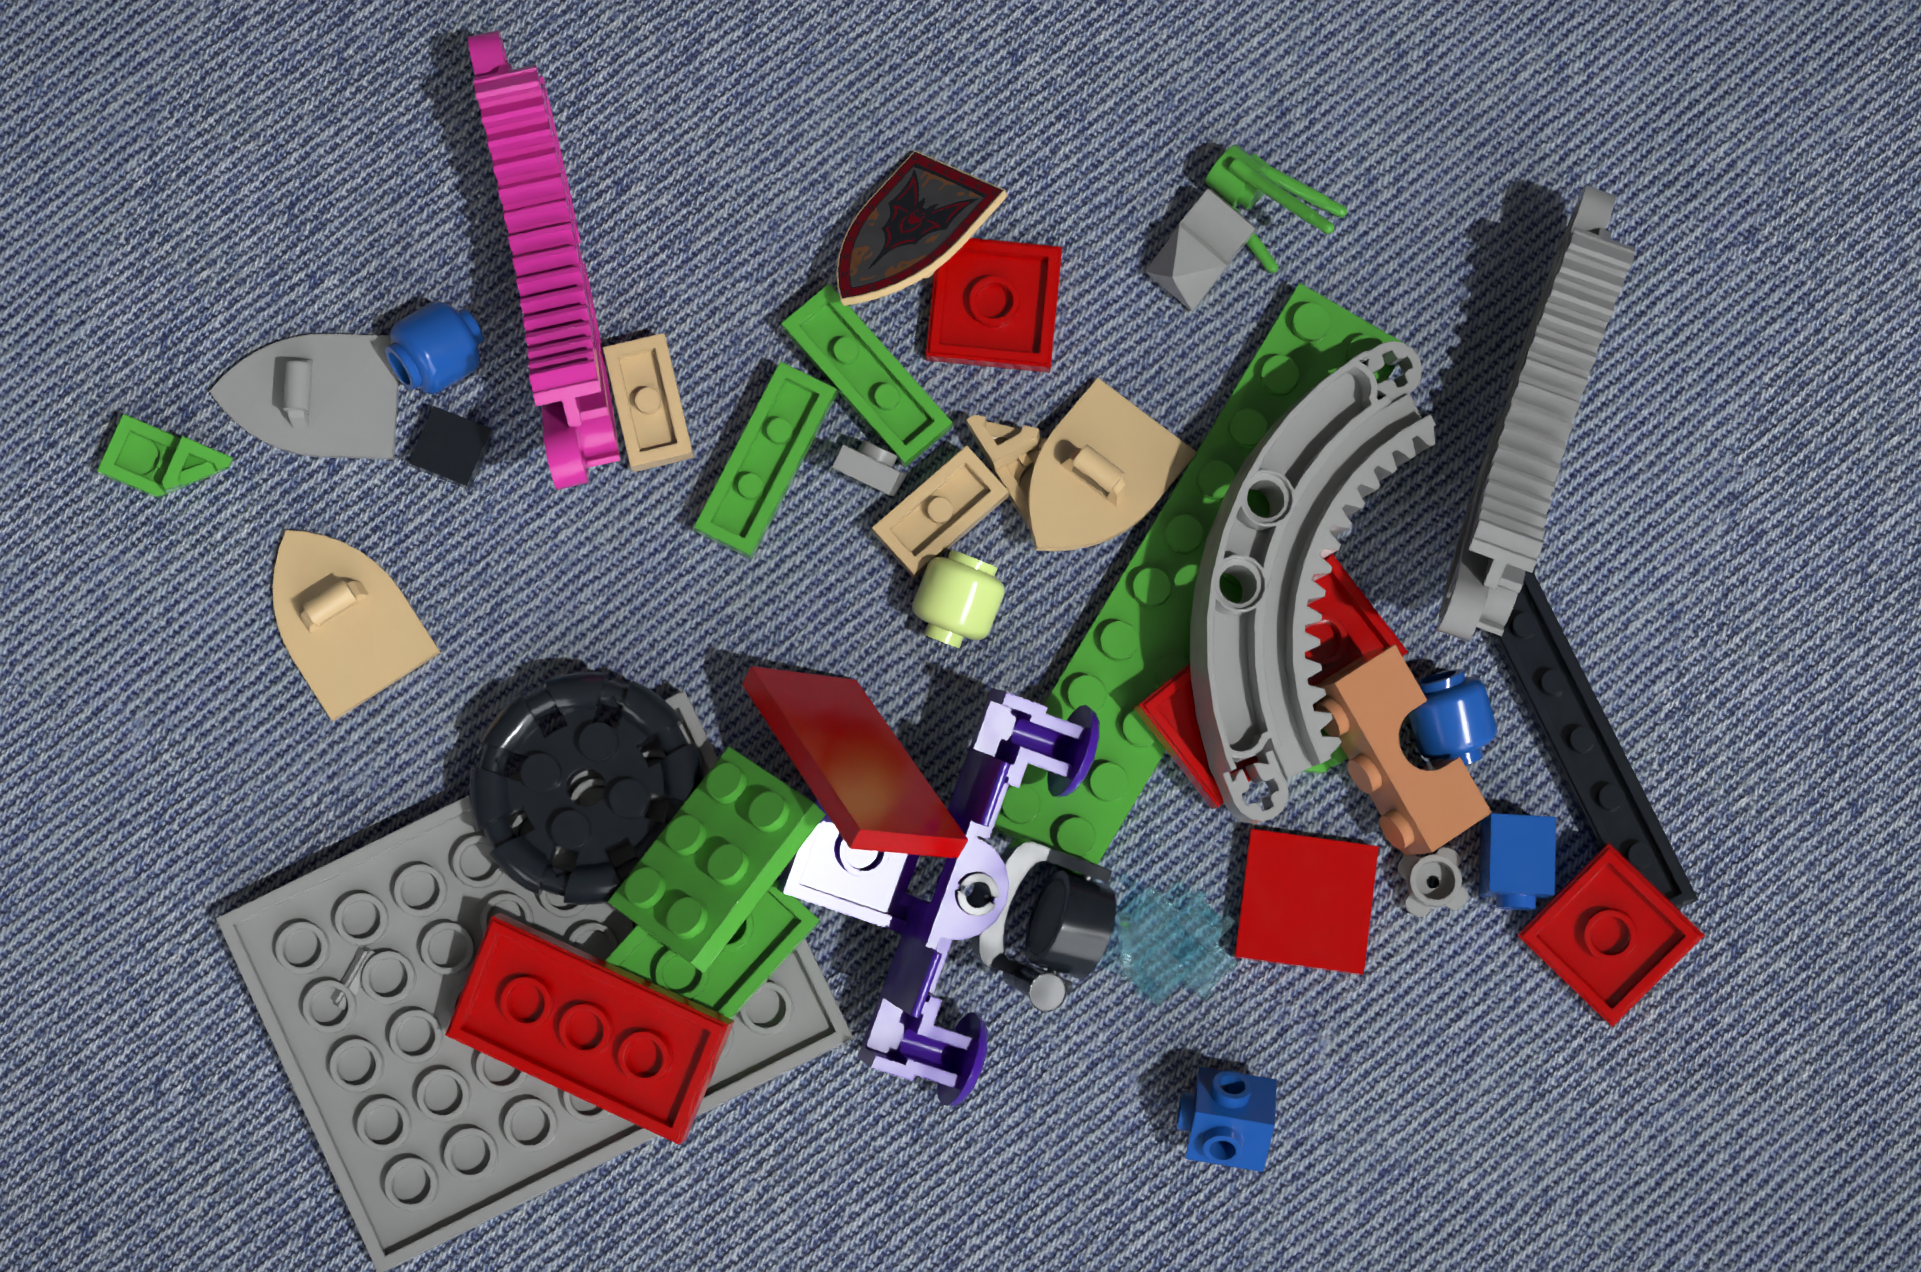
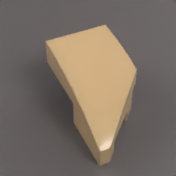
[966,415,1047,529]

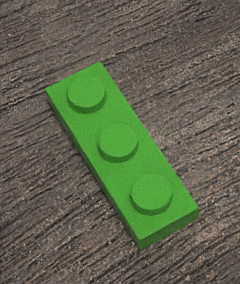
[781,284,952,468]
[694,361,837,560]

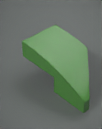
[97,414,233,498]

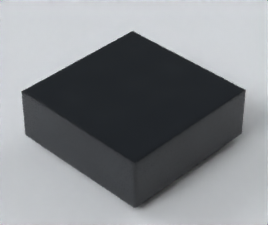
[409,406,495,490]

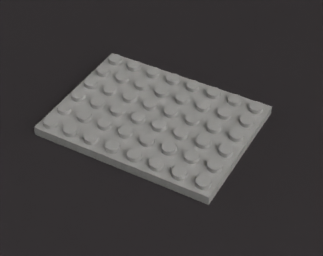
[216,690,854,1272]

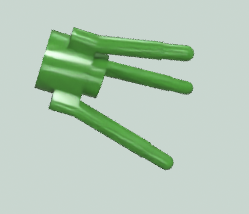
[1205,144,1347,274]

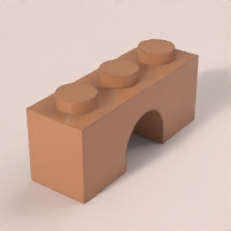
[1315,644,1492,856]

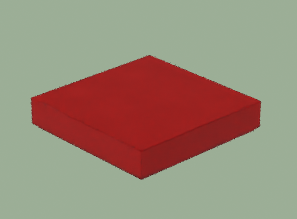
[926,238,1062,373]
[1233,829,1379,975]
[1517,842,1705,1027]

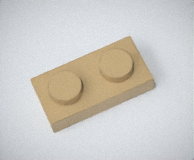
[603,333,694,472]
[872,445,1009,579]

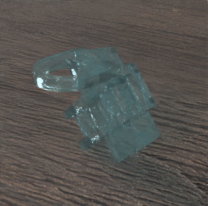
[1116,886,1239,1007]

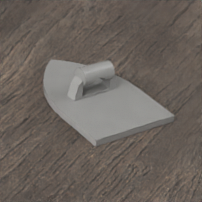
[209,334,399,460]

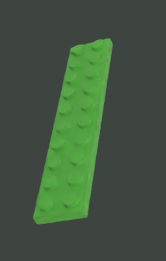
[993,283,1407,876]

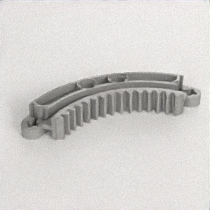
[1437,185,1636,642]
[1190,341,1436,824]

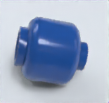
[385,301,483,395]
[1407,669,1498,765]

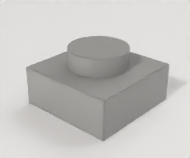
[832,440,907,496]

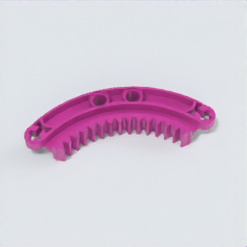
[467,30,620,490]

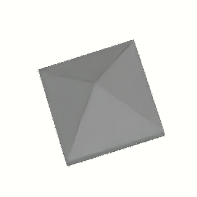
[1145,223,1230,311]

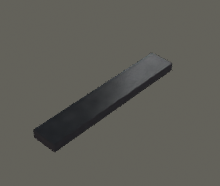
[1488,571,1699,909]

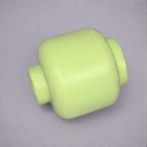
[912,549,1005,648]

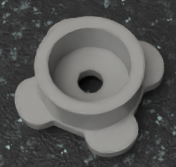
[1397,847,1468,917]

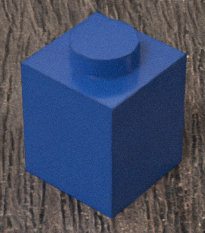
[1479,813,1556,910]

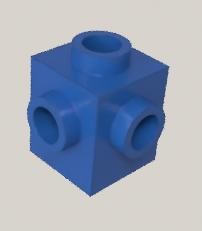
[1176,1066,1277,1172]

